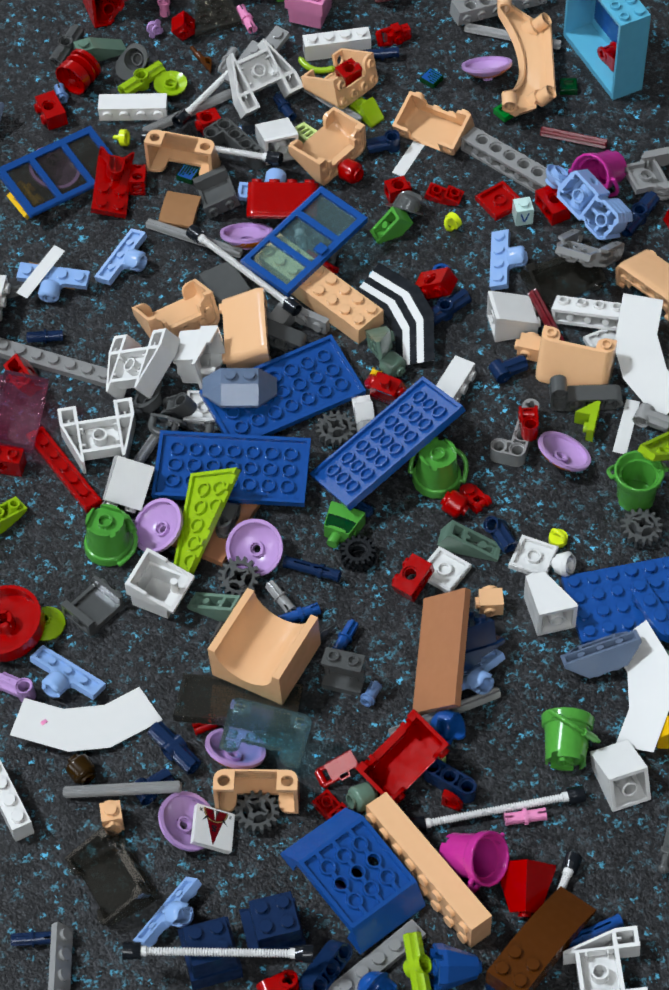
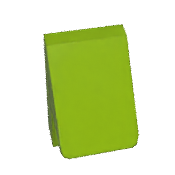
[349,97,384,128]
[574,401,601,442]

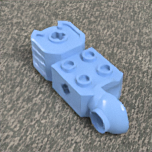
[545,164,633,240]

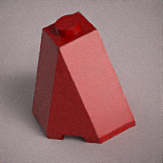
[83,0,125,28]
[500,859,556,918]

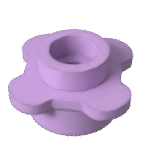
[146,19,163,39]

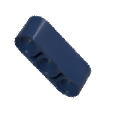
[423,759,477,803]
[299,940,353,990]

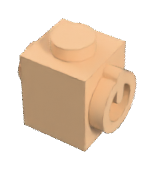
[514,332,541,362]
[475,585,504,617]
[99,800,125,834]

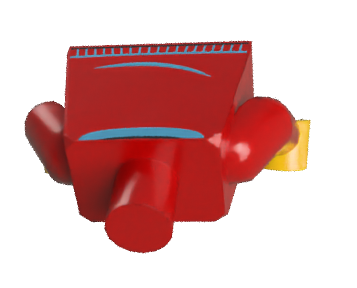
[364,367,407,405]

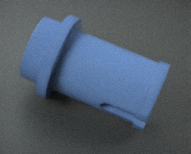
[54,83,69,104]
[360,681,382,707]

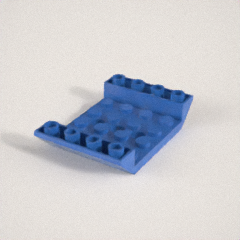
[280,807,426,955]

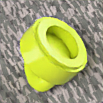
[112,129,130,146]
[444,212,462,232]
[548,528,568,548]

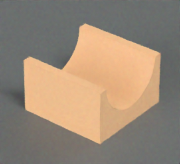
[207,588,321,705]

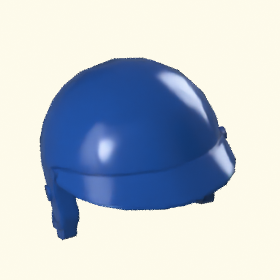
[430,710,466,745]
[357,971,398,990]

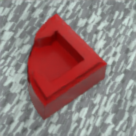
[441,789,463,812]

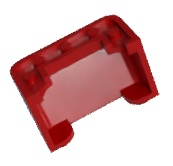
[355,709,450,804]

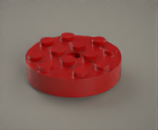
[0,585,45,662]

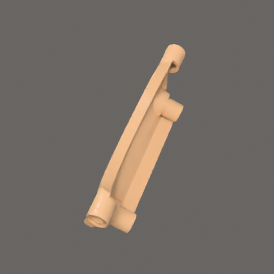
[497,0,557,117]

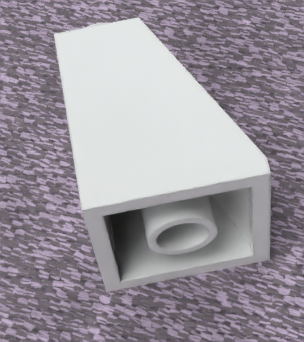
[255,117,299,166]
[487,291,541,342]
[103,456,155,513]
[524,571,578,636]
[590,739,651,812]

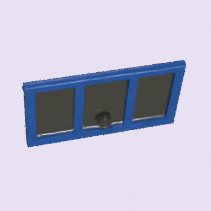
[0,125,113,218]

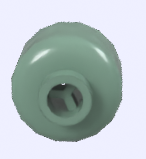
[379,351,406,378]
[346,782,378,812]

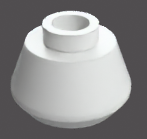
[551,551,576,577]

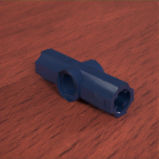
[621,191,660,237]
[431,289,472,326]
[148,721,201,775]

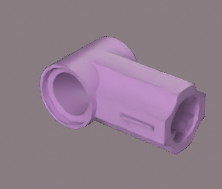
[0,672,36,702]

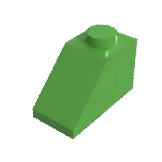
[370,206,413,244]

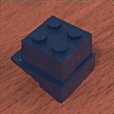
[464,608,505,672]
[239,891,306,958]
[177,916,243,990]

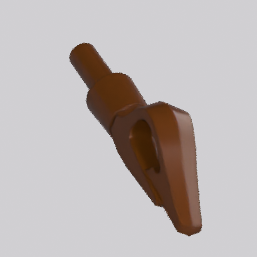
[190,46,213,74]

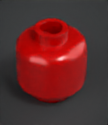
[337,158,364,184]
[440,490,470,518]

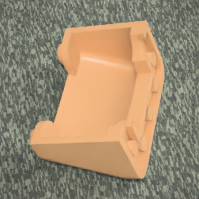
[288,107,366,186]
[615,249,669,321]
[131,279,220,338]
[219,287,271,368]
[535,325,617,386]

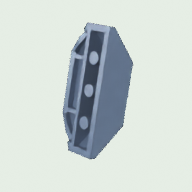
[202,368,277,408]
[560,629,642,679]

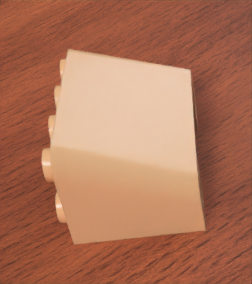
[301,48,378,109]
[392,91,475,155]
[144,130,221,176]
[213,769,300,814]

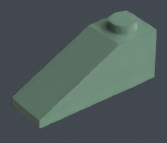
[73,37,126,62]
[365,326,395,360]
[437,520,501,562]
[187,592,241,622]

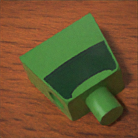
[324,501,366,548]

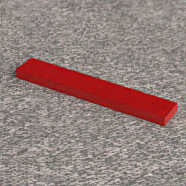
[26,426,103,513]

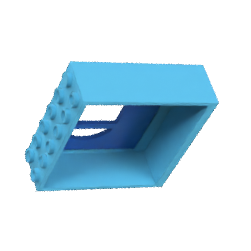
[563,0,651,100]

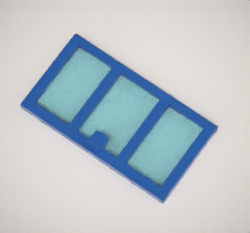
[240,186,368,297]

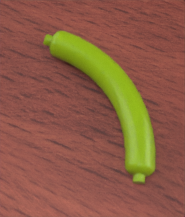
[298,57,335,74]

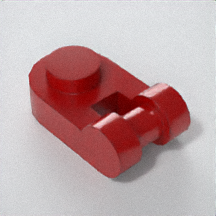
[459,483,492,514]

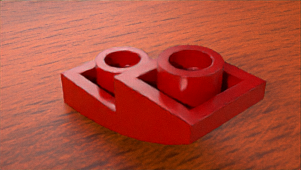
[424,182,465,206]
[311,789,347,820]

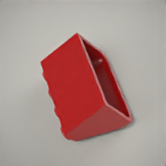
[246,179,319,220]

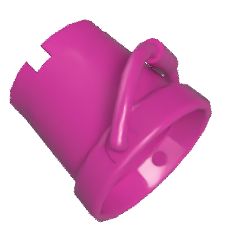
[568,150,627,197]
[439,830,509,893]

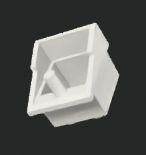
[173,325,225,390]
[125,548,195,619]

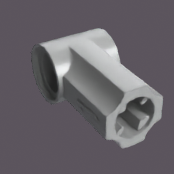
[632,403,669,433]

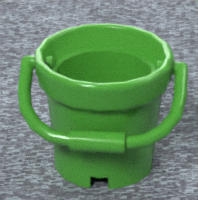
[408,437,469,499]
[606,450,669,512]
[84,504,138,567]
[541,707,601,771]

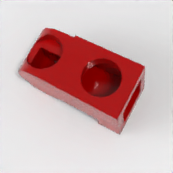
[129,164,147,195]

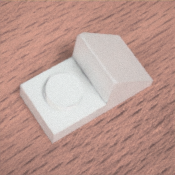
[351,395,375,424]

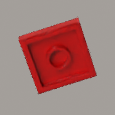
[475,181,520,221]

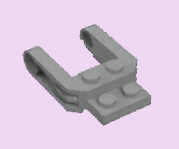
[624,147,669,201]
[555,229,625,268]

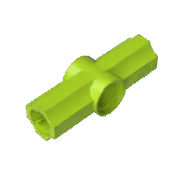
[117,60,166,94]
[403,932,432,990]

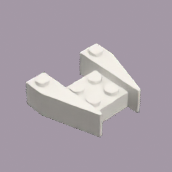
[226,39,303,119]
[106,328,181,399]
[57,397,136,474]
[563,926,648,990]

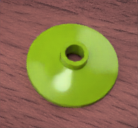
[154,71,187,96]
[39,606,66,641]

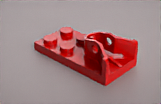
[91,146,135,219]

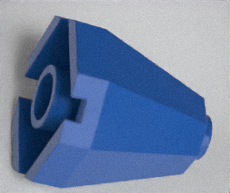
[429,943,482,990]

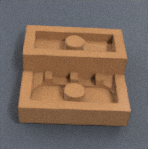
[158,191,201,229]

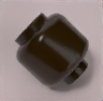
[66,754,97,785]

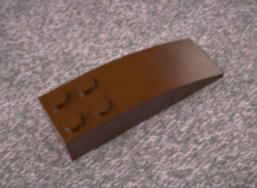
[486,886,596,990]

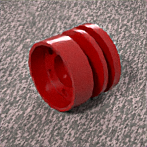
[55,49,101,95]

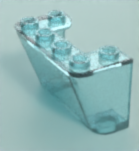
[218,698,312,768]

